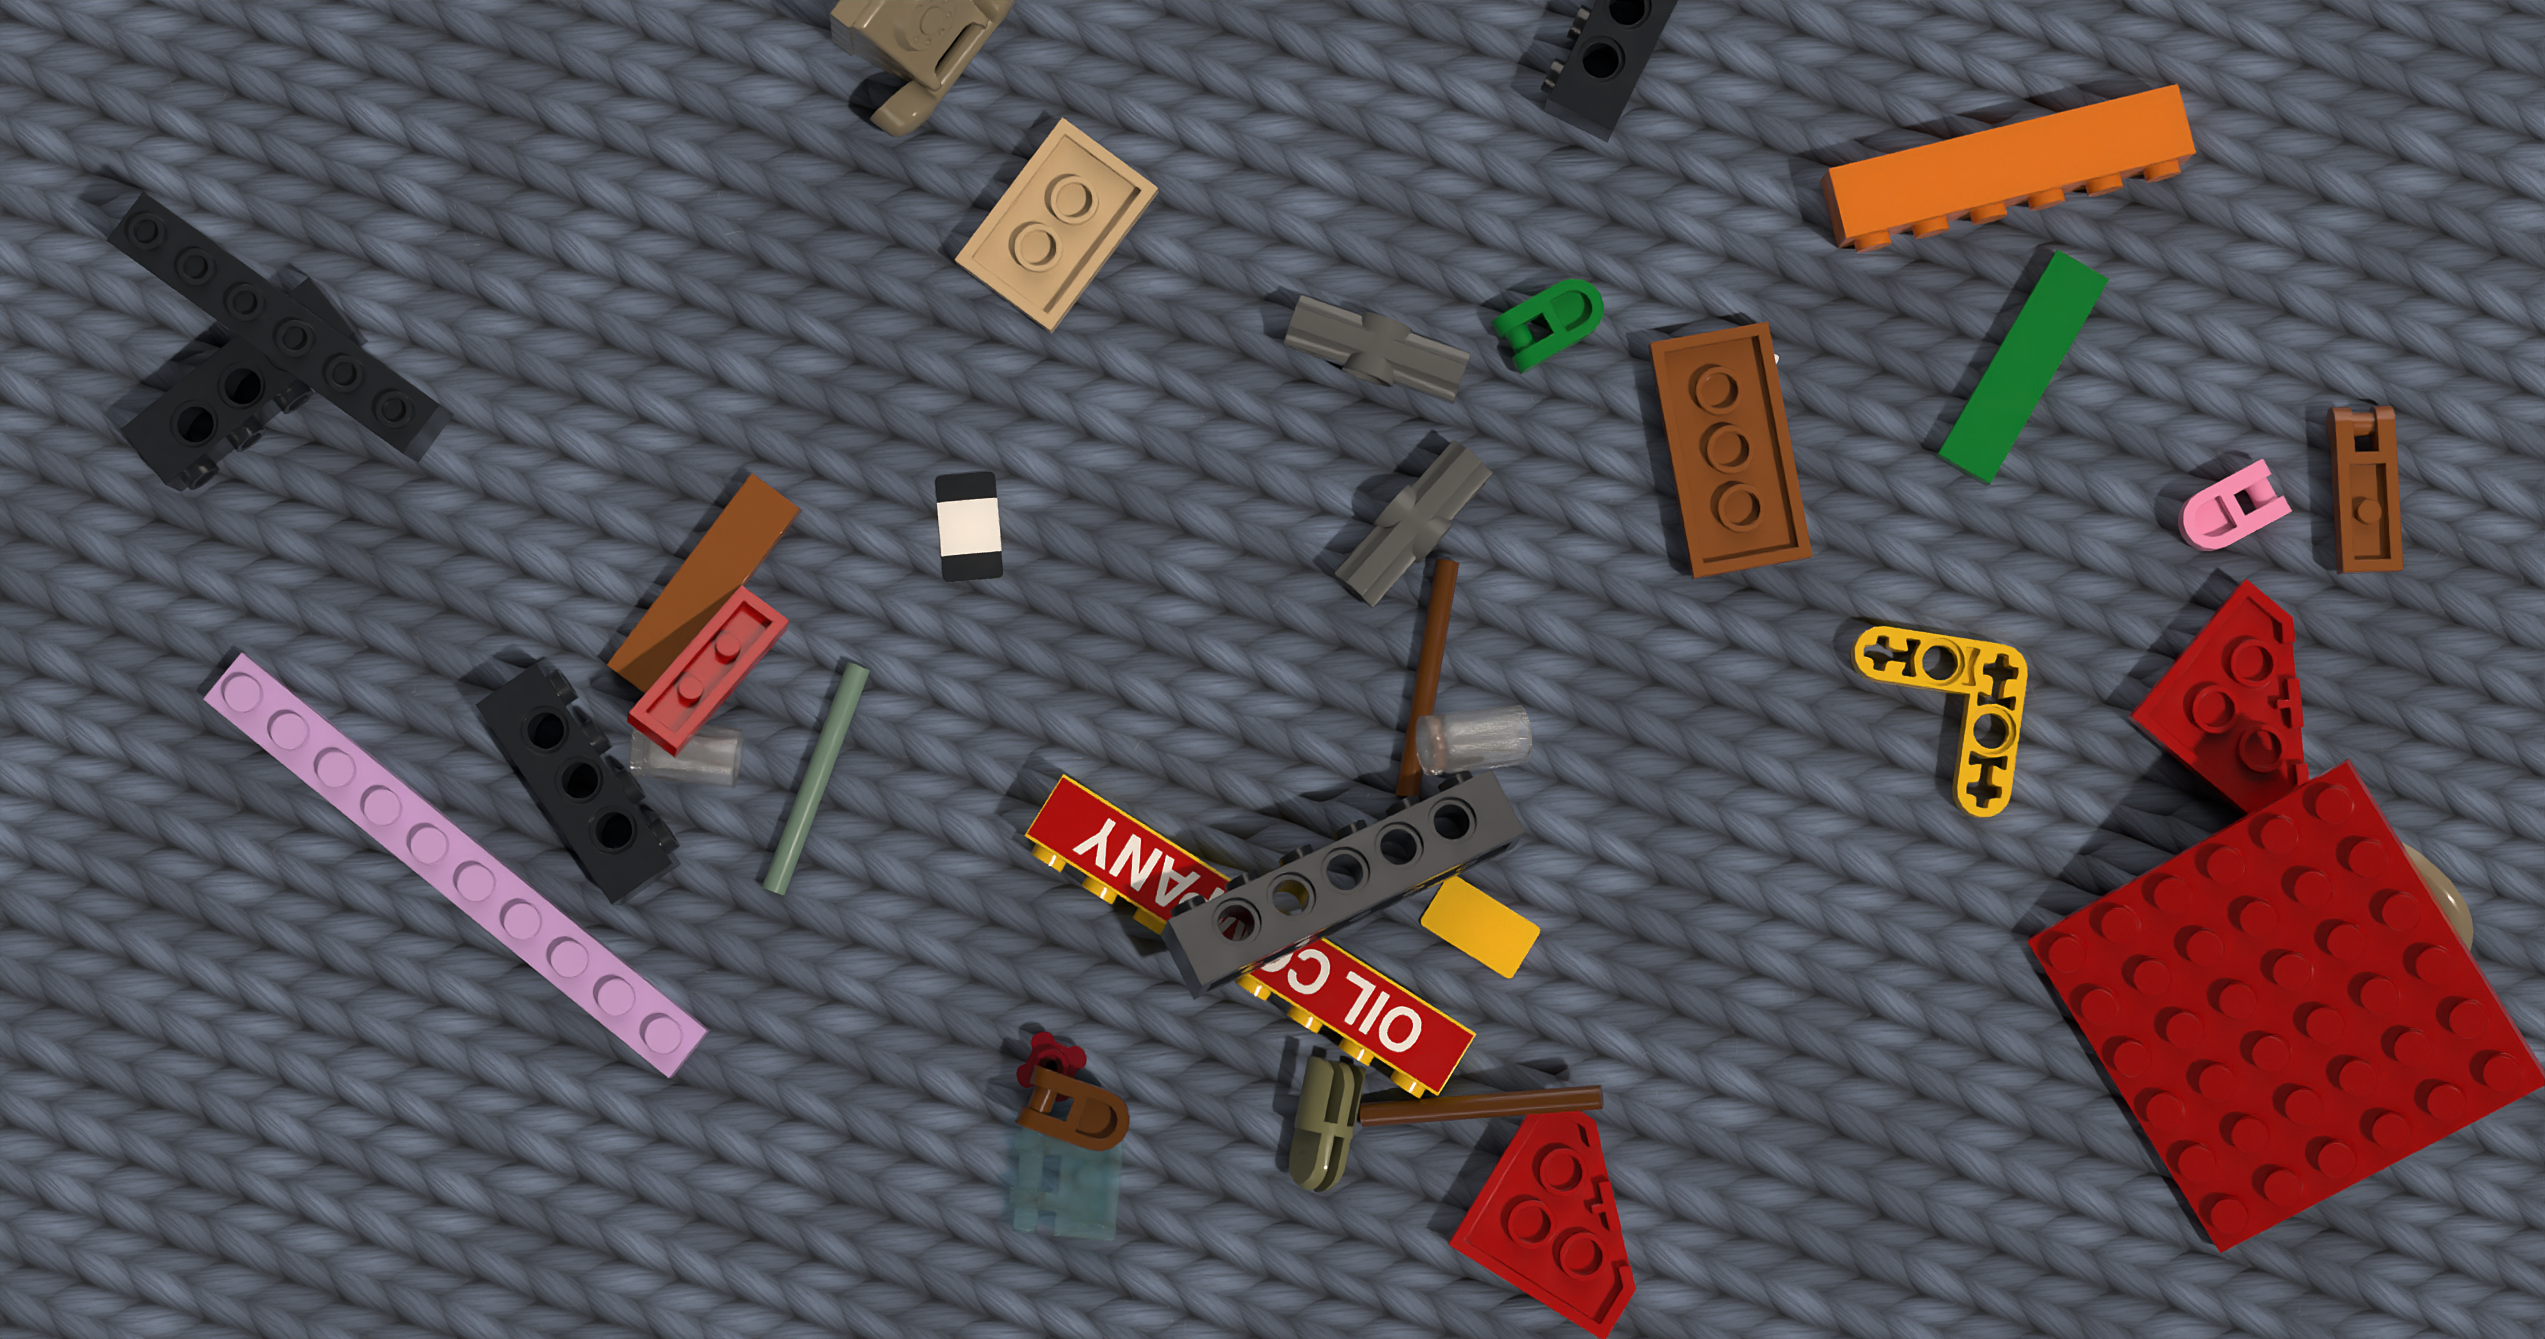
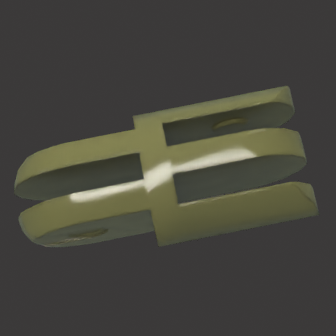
[1289,1056,1366,1192]

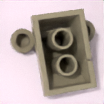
[830,0,1016,138]

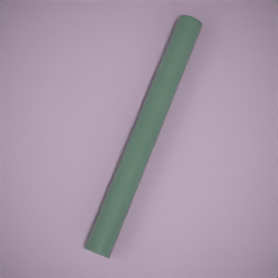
[762,662,870,896]

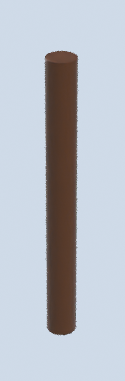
[1395,559,1459,798]
[1360,1085,1604,1127]

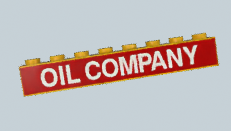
[1024,774,1476,1099]

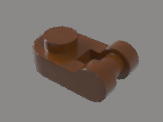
[1015,1065,1130,1151]

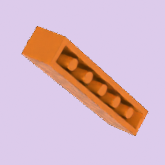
[1820,84,2196,253]

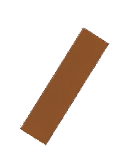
[607,473,802,693]

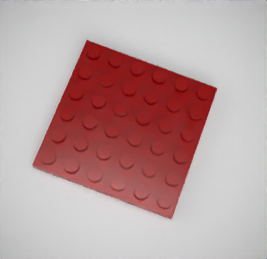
[2027,758,2545,1253]

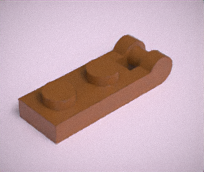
[2326,405,2403,575]

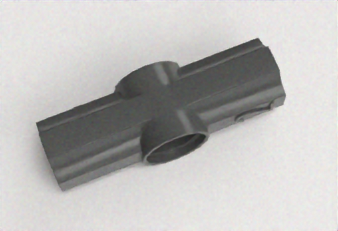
[1284,295,1471,404]
[1334,439,1492,609]

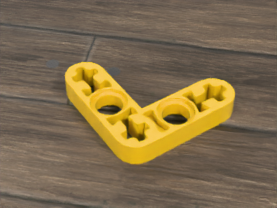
[1850,626,2028,818]

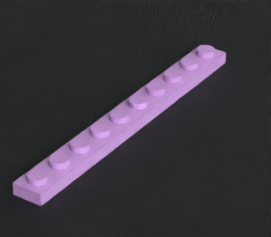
[203,652,710,1078]

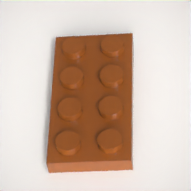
[1648,321,1813,580]

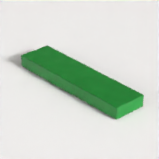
[1935,249,2109,486]

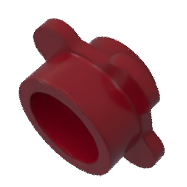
[1016,1031,1087,1102]

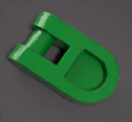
[1491,278,1604,375]

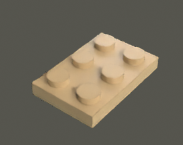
[955,117,1159,334]

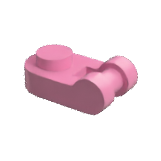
[2178,459,2292,551]

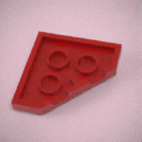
[2127,579,2309,816]
[1448,1088,1636,1339]

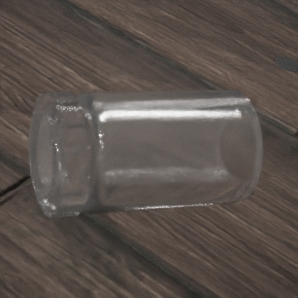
[1415,704,1532,776]
[629,724,744,789]

